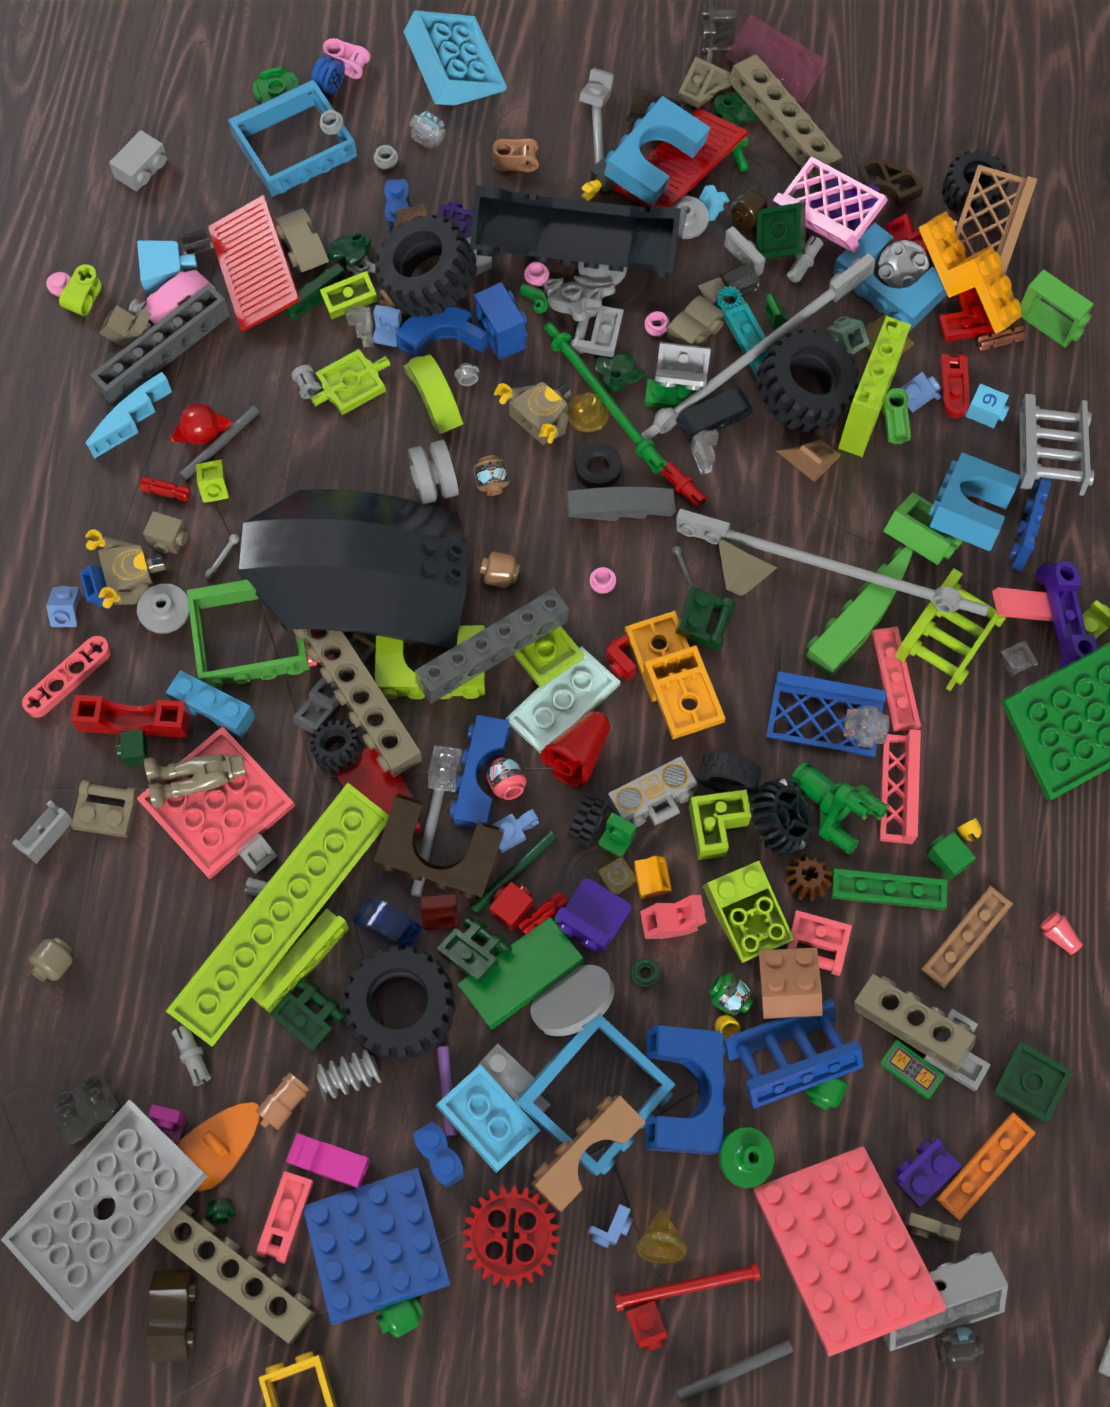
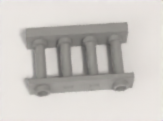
[1019,394,1094,496]

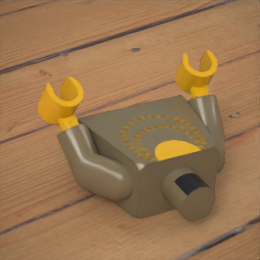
[494,382,571,446]
[85,529,166,608]

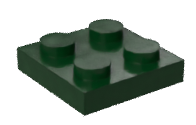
[757,202,806,261]
[992,1041,1073,1124]

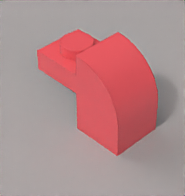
[640,895,706,939]

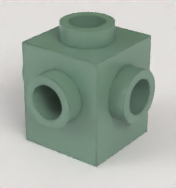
[826,316,870,354]

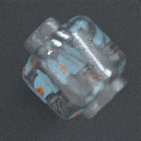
[409,111,446,148]

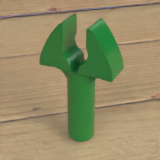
[731,137,749,172]

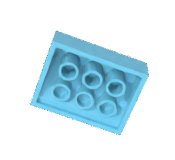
[404,10,507,105]

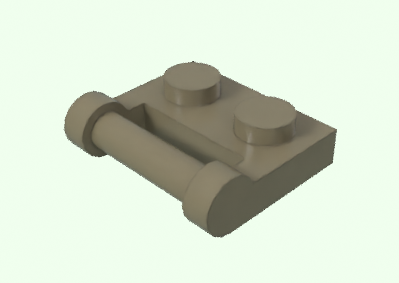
[71,780,138,838]

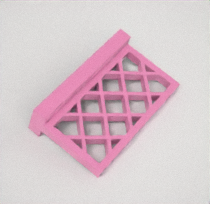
[772,157,888,253]

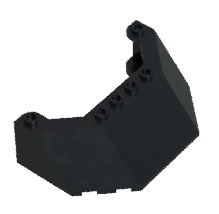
[470,185,687,278]

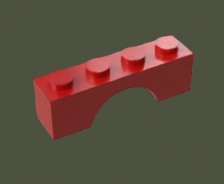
[71,695,191,738]

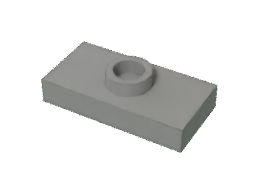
[724,226,765,278]

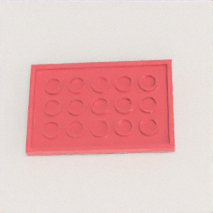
[753,1146,946,1357]

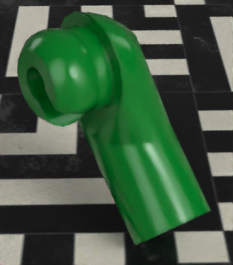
[519,283,548,313]

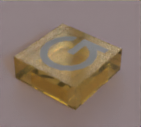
[598,857,637,895]

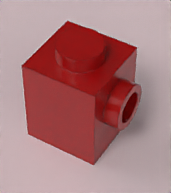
[489,882,534,932]

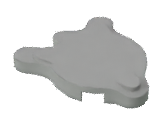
[543,276,616,321]

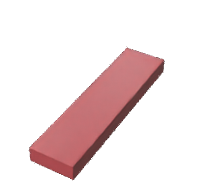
[871,626,921,733]

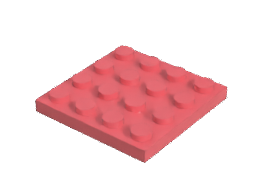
[137,726,295,880]

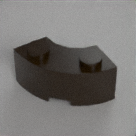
[857,159,923,206]
[147,1269,198,1362]

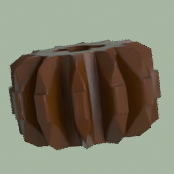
[784,853,833,902]

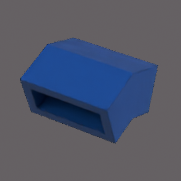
[79,565,107,608]

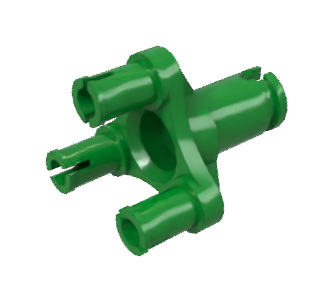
[790,761,890,854]

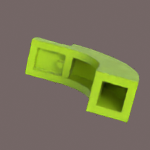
[403,354,463,434]

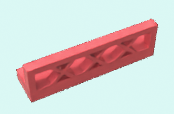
[879,729,921,844]

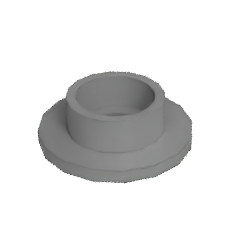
[672,196,709,239]
[137,584,190,634]

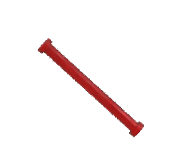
[614,1262,761,1312]

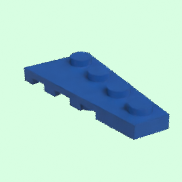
[1009,477,1052,572]

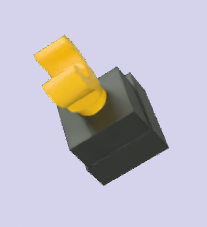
[581,158,617,201]

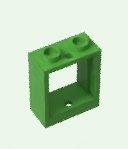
[1020,269,1094,348]
[883,492,963,565]

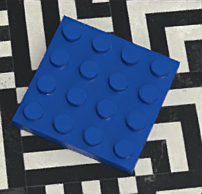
[303,1168,451,1325]

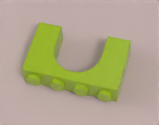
[375,625,485,700]

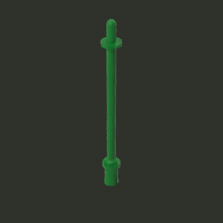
[545,322,667,473]

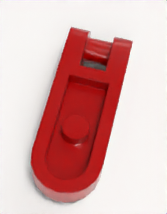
[939,353,970,418]

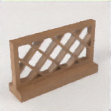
[956,165,1037,274]

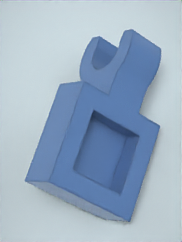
[492,809,539,853]

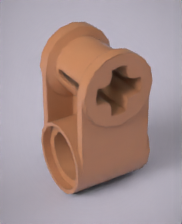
[492,138,539,172]

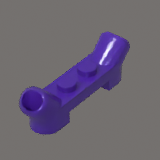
[1036,561,1097,670]

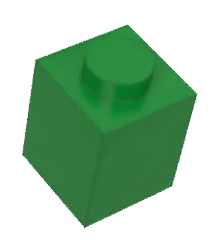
[927,832,976,881]

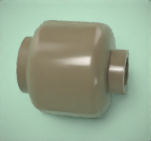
[29,938,73,982]

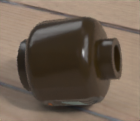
[731,190,767,228]

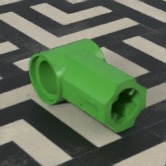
[882,388,911,444]

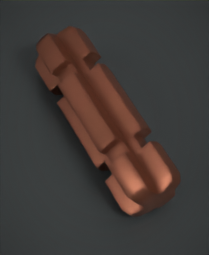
[976,326,1026,351]

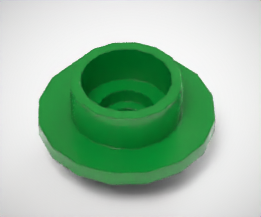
[719,1127,774,1188]

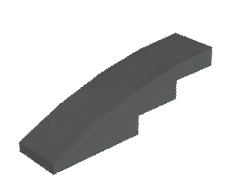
[565,487,676,521]
[293,633,376,733]

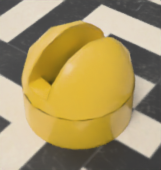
[956,818,982,841]
[714,1015,740,1040]

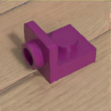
[148,1104,188,1145]

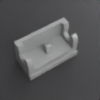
[12,800,73,864]

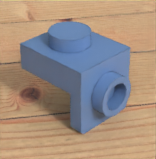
[372,305,403,347]
[901,372,942,412]
[46,586,81,627]
[588,1204,633,1248]

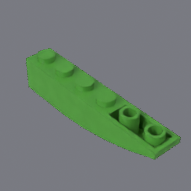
[805,546,913,679]

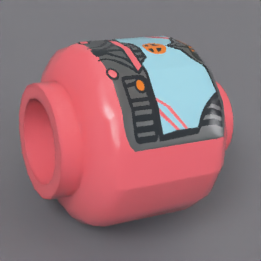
[486,758,527,800]

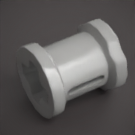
[291,365,322,399]

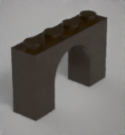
[374,793,505,899]

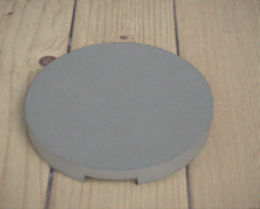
[531,965,615,1036]

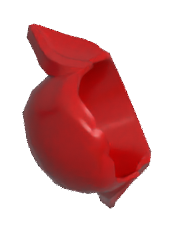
[169,403,233,445]

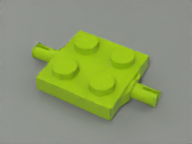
[310,349,390,415]

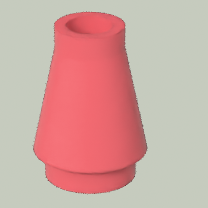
[1040,912,1083,955]

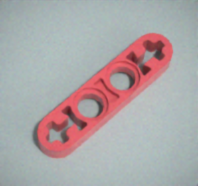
[22,636,111,718]

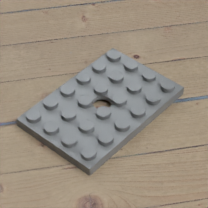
[1,1099,208,1322]

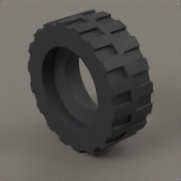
[697,752,762,795]

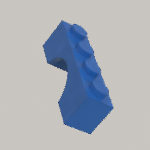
[450,715,510,830]

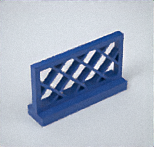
[766,671,887,758]

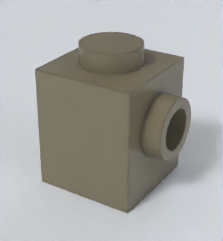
[143,511,188,554]

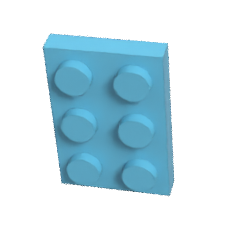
[436,1064,541,1173]

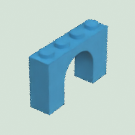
[604,96,710,207]
[833,223,947,331]
[929,452,1021,551]

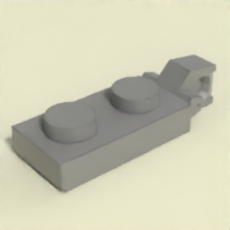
[478,1044,550,1114]

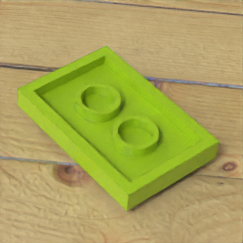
[513,626,584,688]

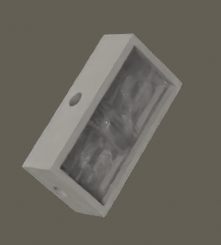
[883,1252,1008,1351]

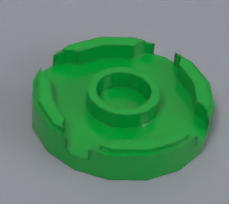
[253,67,300,105]

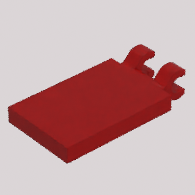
[333,745,422,838]

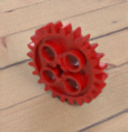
[462,1185,560,1288]

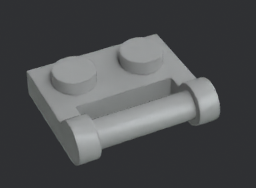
[570,306,624,358]

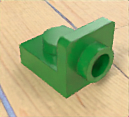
[598,812,637,858]

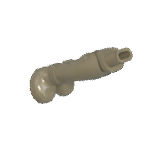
[144,753,246,808]

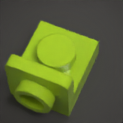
[196,459,229,503]
[1082,600,1110,640]

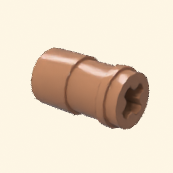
[255,1073,309,1130]

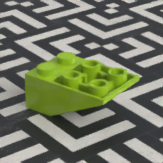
[702,861,794,963]

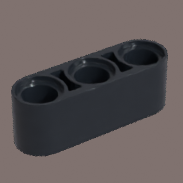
[676,387,753,443]

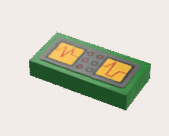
[879,1040,945,1100]

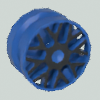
[311,55,345,95]

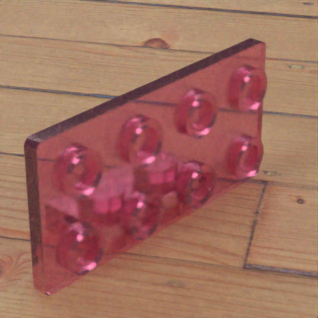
[726,15,828,104]

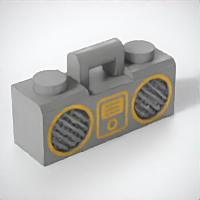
[607,756,698,827]

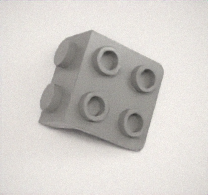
[655,342,711,390]

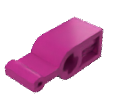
[286,1133,370,1189]

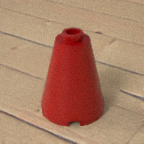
[540,712,611,787]

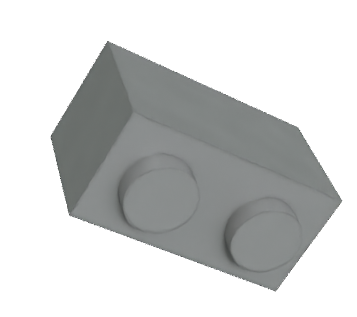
[109,130,168,192]

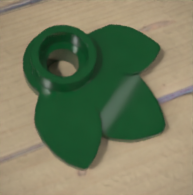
[713,92,759,127]
[327,232,371,267]
[595,352,645,392]

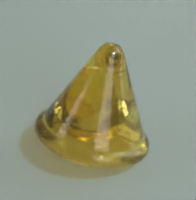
[568,392,609,432]
[636,1209,688,1264]

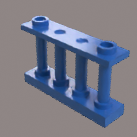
[724,999,864,1109]

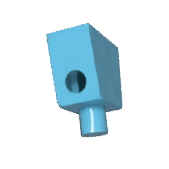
[137,241,198,295]

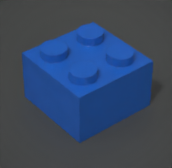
[474,282,528,361]

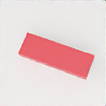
[992,587,1054,622]

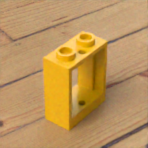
[258,1351,337,1407]

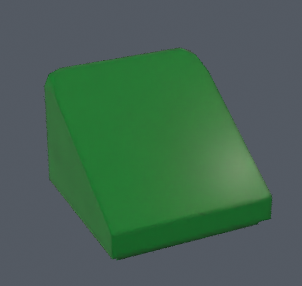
[764,294,789,329]

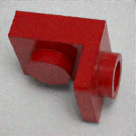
[626,1301,669,1352]

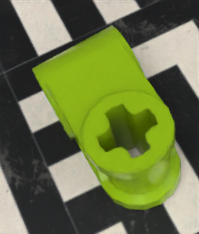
[59,264,102,316]

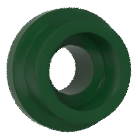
[631,958,660,988]
[206,1198,236,1224]

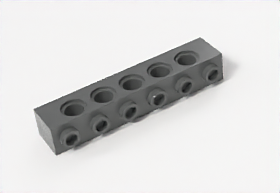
[90,283,230,407]
[415,588,569,704]

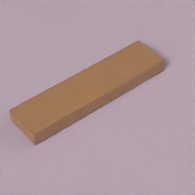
[920,886,1013,990]

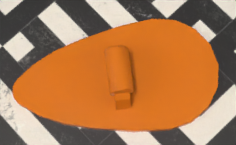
[178,1102,260,1192]

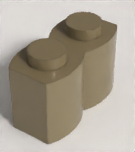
[667,295,723,346]

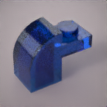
[353,898,422,949]

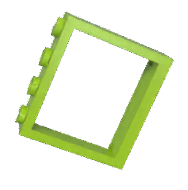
[838,316,911,457]

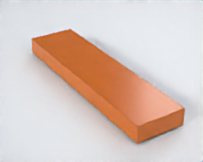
[935,1112,1036,1222]

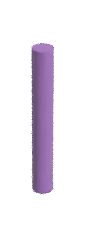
[437,1046,457,1137]

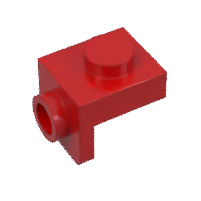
[606,634,636,682]

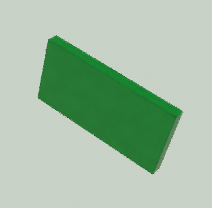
[458,917,585,1030]

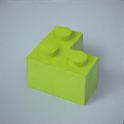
[689,790,752,860]

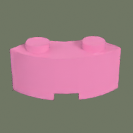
[144,270,216,325]

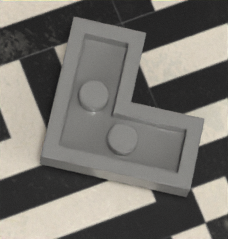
[924,1009,991,1092]

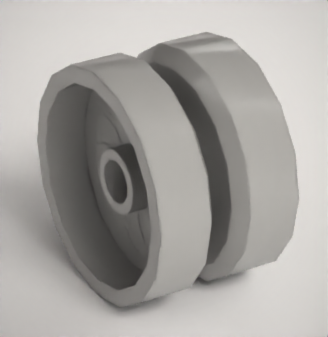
[408,440,459,504]

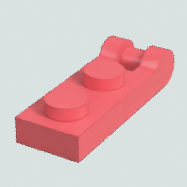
[256,1171,314,1265]

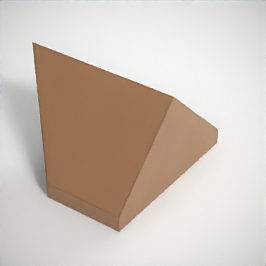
[776,439,841,482]

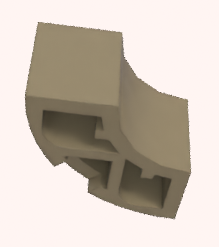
[275,208,329,272]

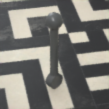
[672,545,698,592]

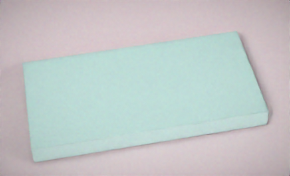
[506,646,620,754]

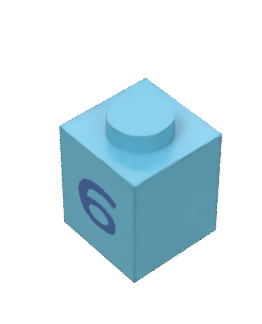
[965,384,1009,428]

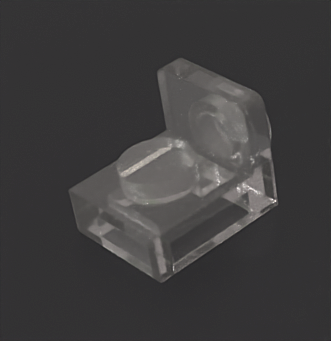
[345,306,373,347]
[691,429,719,475]

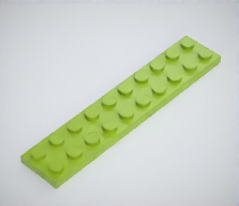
[166,783,389,1046]

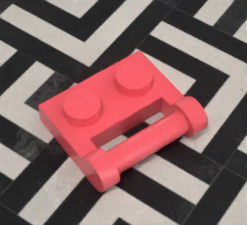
[786,910,852,976]

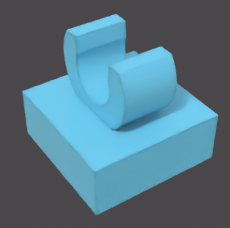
[699,185,729,221]

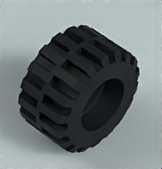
[942,150,1009,219]

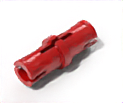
[661,461,708,509]

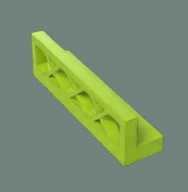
[251,909,349,1013]

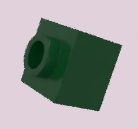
[116,730,149,767]

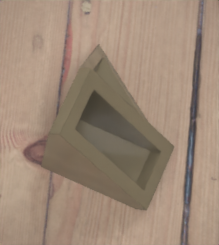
[718,540,778,596]

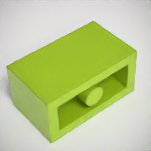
[320,271,378,320]

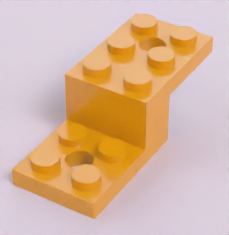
[918,211,1022,333]
[624,611,726,740]

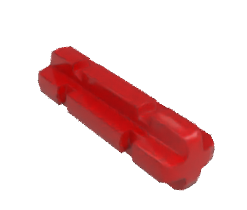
[139,476,191,502]
[517,892,568,935]

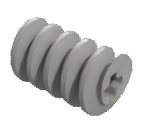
[317,1049,382,1102]

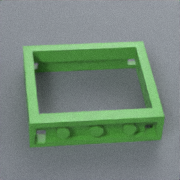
[187,580,310,689]

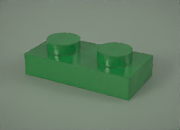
[644,379,697,409]

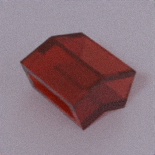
[420,894,459,930]

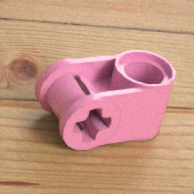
[323,38,371,79]

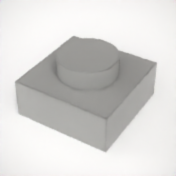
[236,833,277,874]

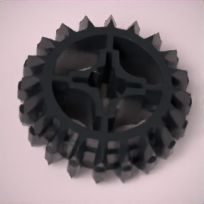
[749,779,815,855]

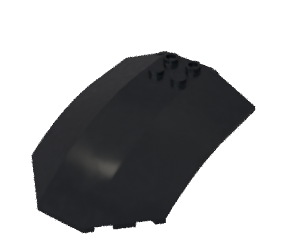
[237,489,467,651]

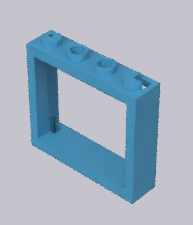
[228,80,357,197]
[514,1014,675,1176]

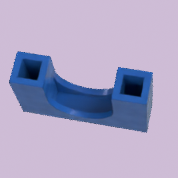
[645,1025,726,1155]

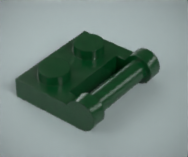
[675,586,736,650]

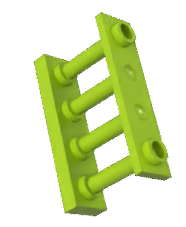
[895,568,1006,691]

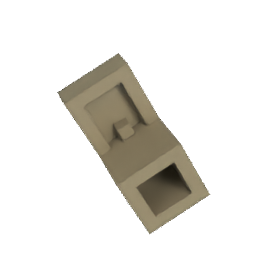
[99,305,152,347]

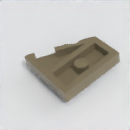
[676,57,732,108]

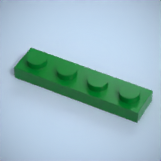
[831,868,947,910]

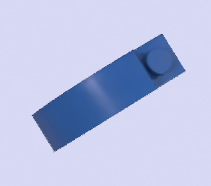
[396,307,488,357]

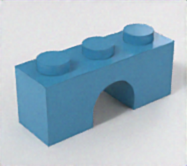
[166,670,256,740]

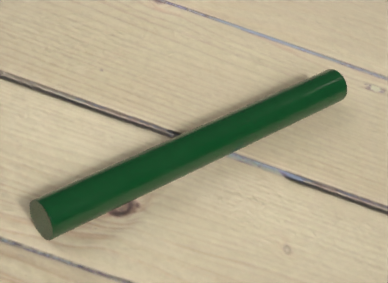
[469,830,557,915]

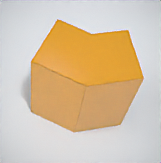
[634,856,672,899]

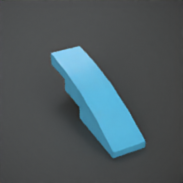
[86,372,172,459]

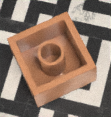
[759,948,822,1019]

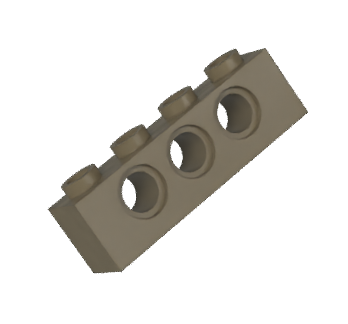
[854,974,976,1073]

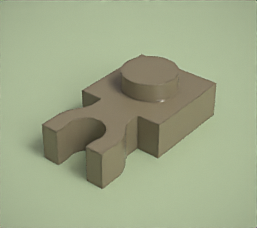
[904,1213,961,1242]

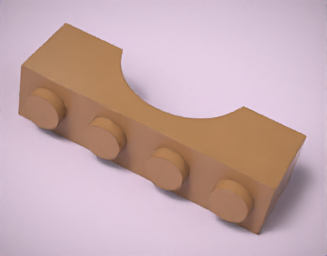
[531,1095,646,1212]

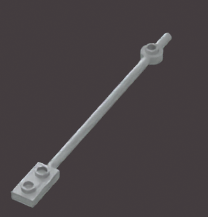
[641,253,875,439]
[676,509,989,616]

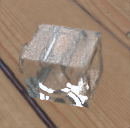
[428,745,462,792]

